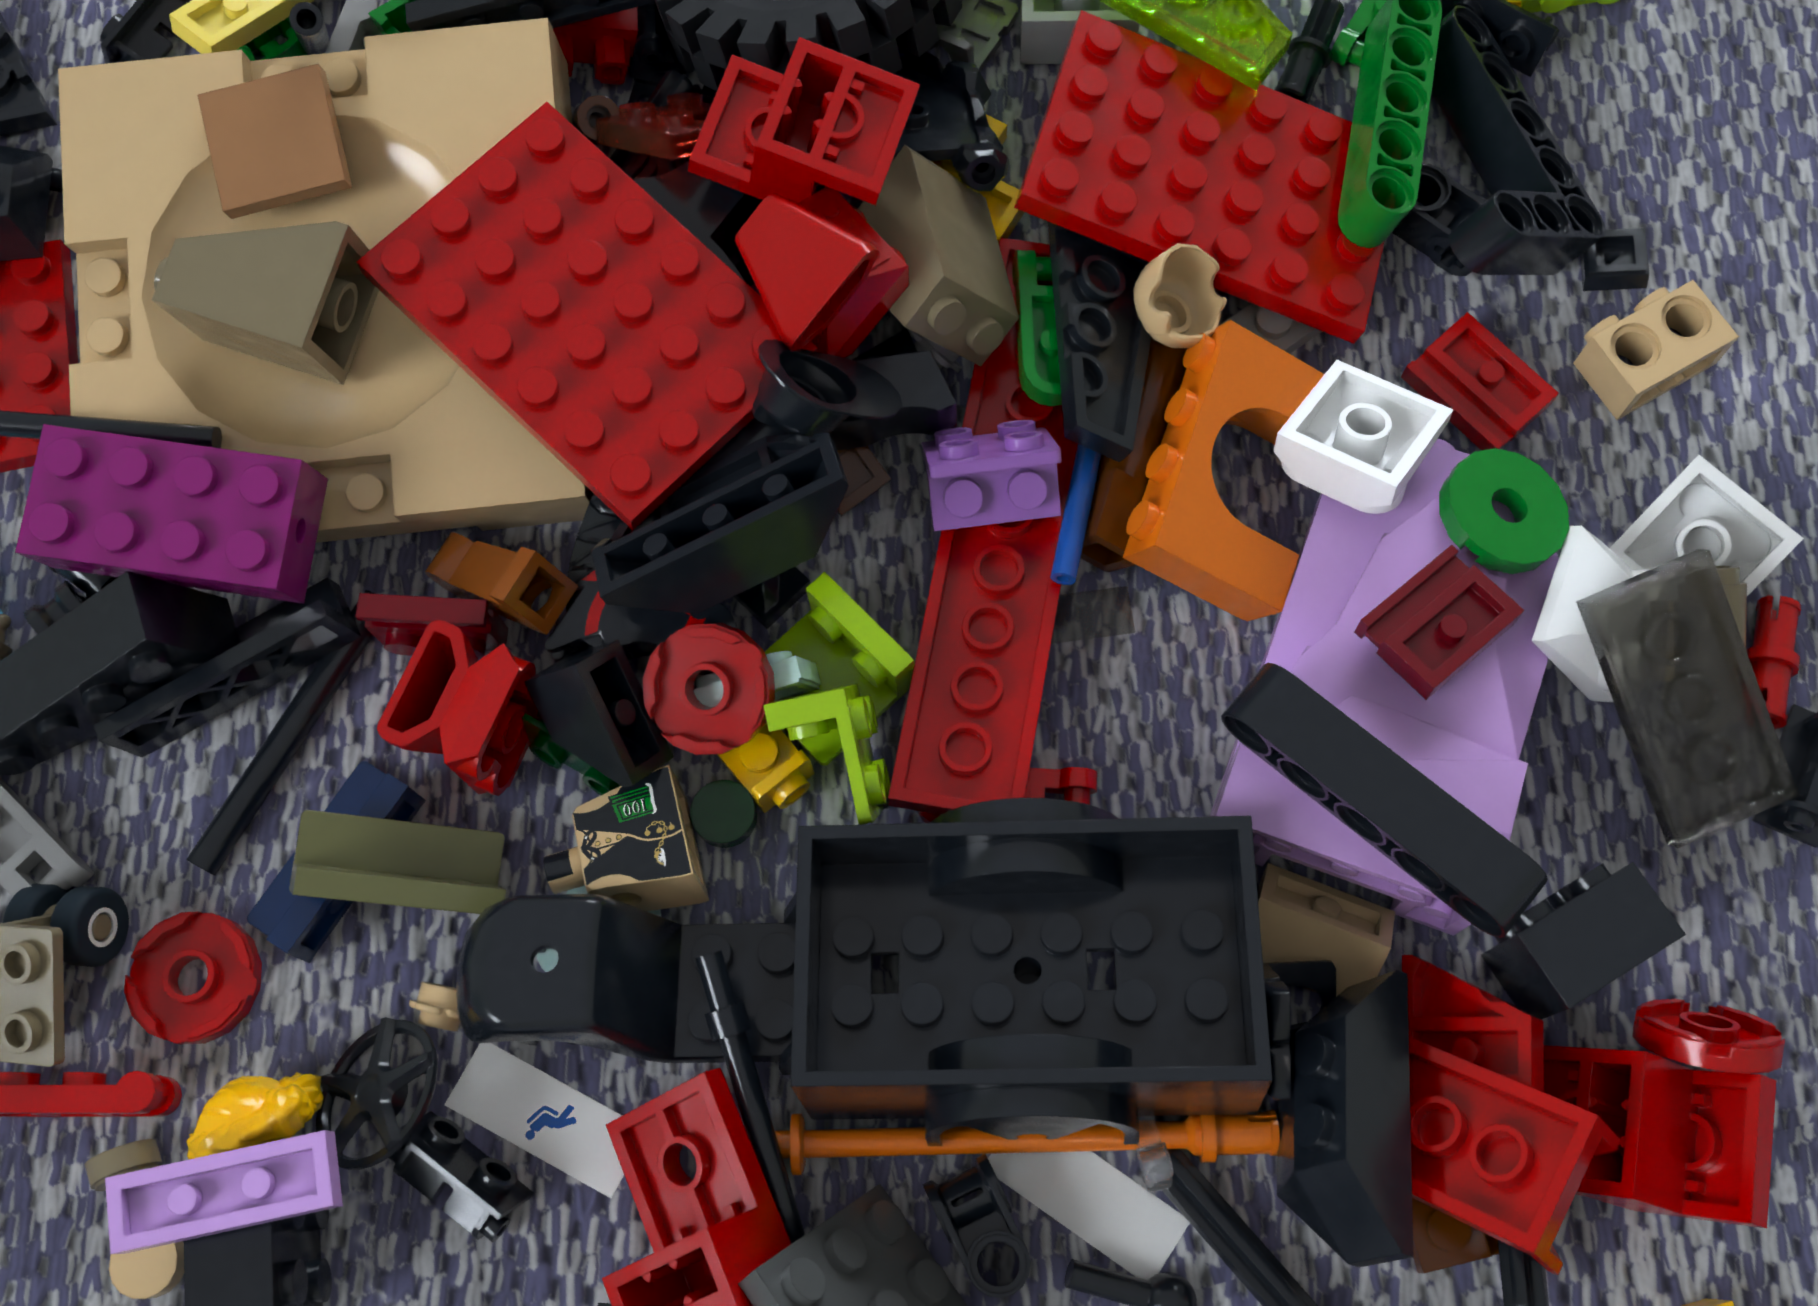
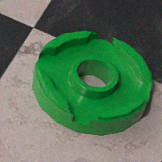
[1439,448,1569,574]

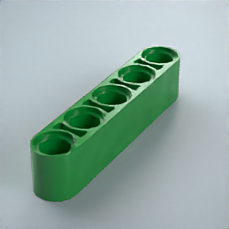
[1338,0,1442,248]

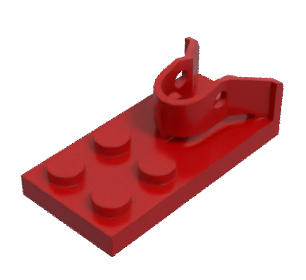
[1409,1037,1621,1275]

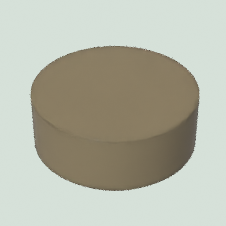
[84,1139,163,1191]

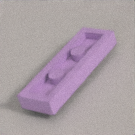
[105,1130,343,1254]

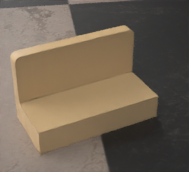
[1257,863,1395,997]

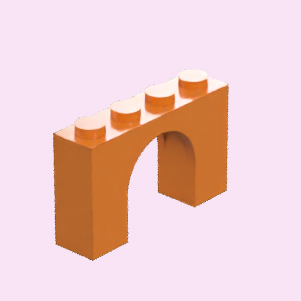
[1122,320,1325,621]

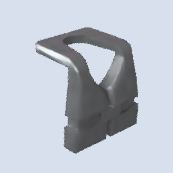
[904,0,1018,71]

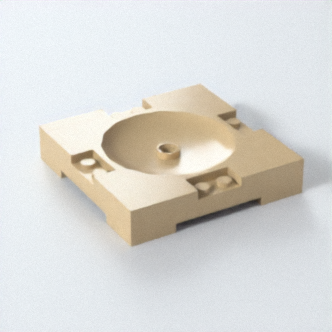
[58,18,594,543]

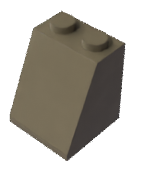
[858,145,1019,366]
[152,221,379,385]

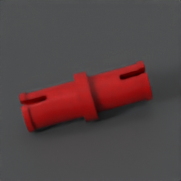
[1741,595,1802,729]

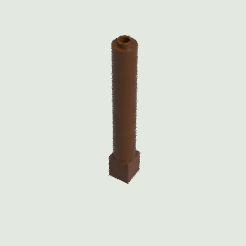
[1081,337,1187,572]

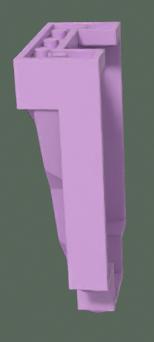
[1209,439,1559,936]

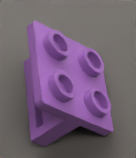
[921,420,1062,531]

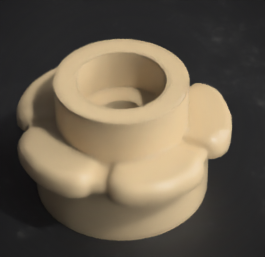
[409,981,460,1031]

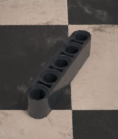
[1221,663,1548,938]

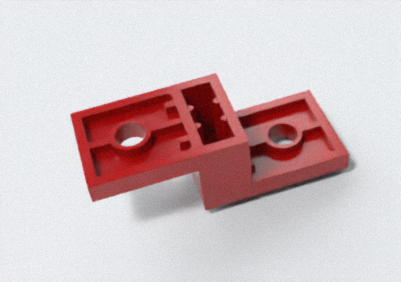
[602,1067,791,1306]

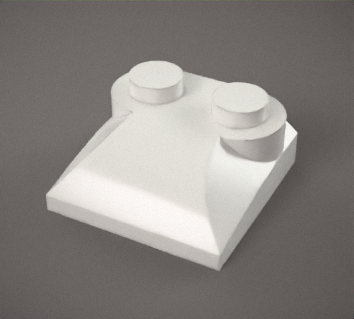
[1273,360,1453,514]
[1610,455,1804,598]
[1532,526,1674,702]

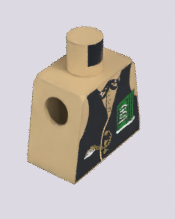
[543,765,709,911]

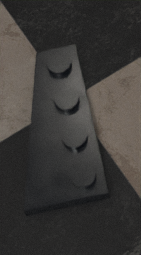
[1048,222,1151,462]

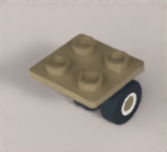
[0,883,129,1067]

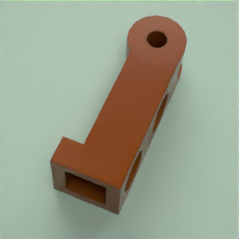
[425,532,578,635]

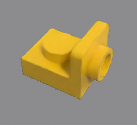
[717,723,815,813]

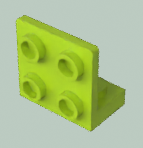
[765,571,915,766]
[763,683,891,825]

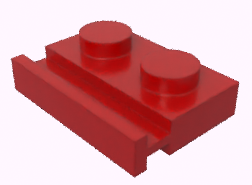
[1401,312,1559,450]

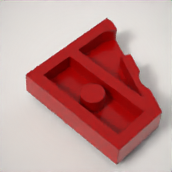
[1402,955,1544,1092]

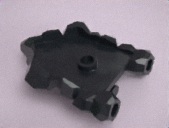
[851,52,1009,199]

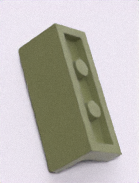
[289,810,506,914]

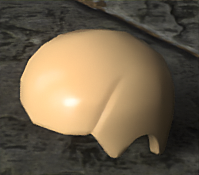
[1133,243,1227,348]

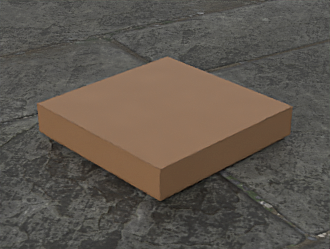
[197,63,352,219]

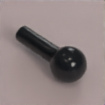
[1064,1259,1197,1306]

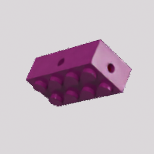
[15,424,328,603]

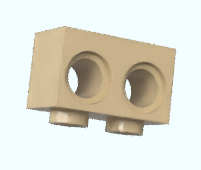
[1573,280,1739,420]

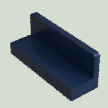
[247,761,426,963]

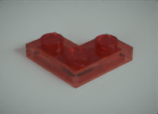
[595,93,712,160]

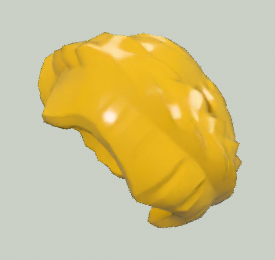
[186,1072,323,1159]

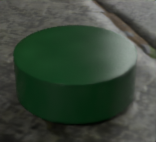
[690,780,757,848]

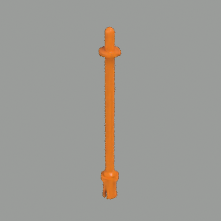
[775,1109,1280,1175]

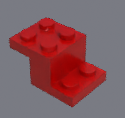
[688,37,920,206]
[1544,1045,1777,1229]

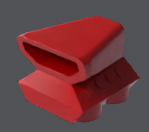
[735,187,909,358]
[377,620,541,796]

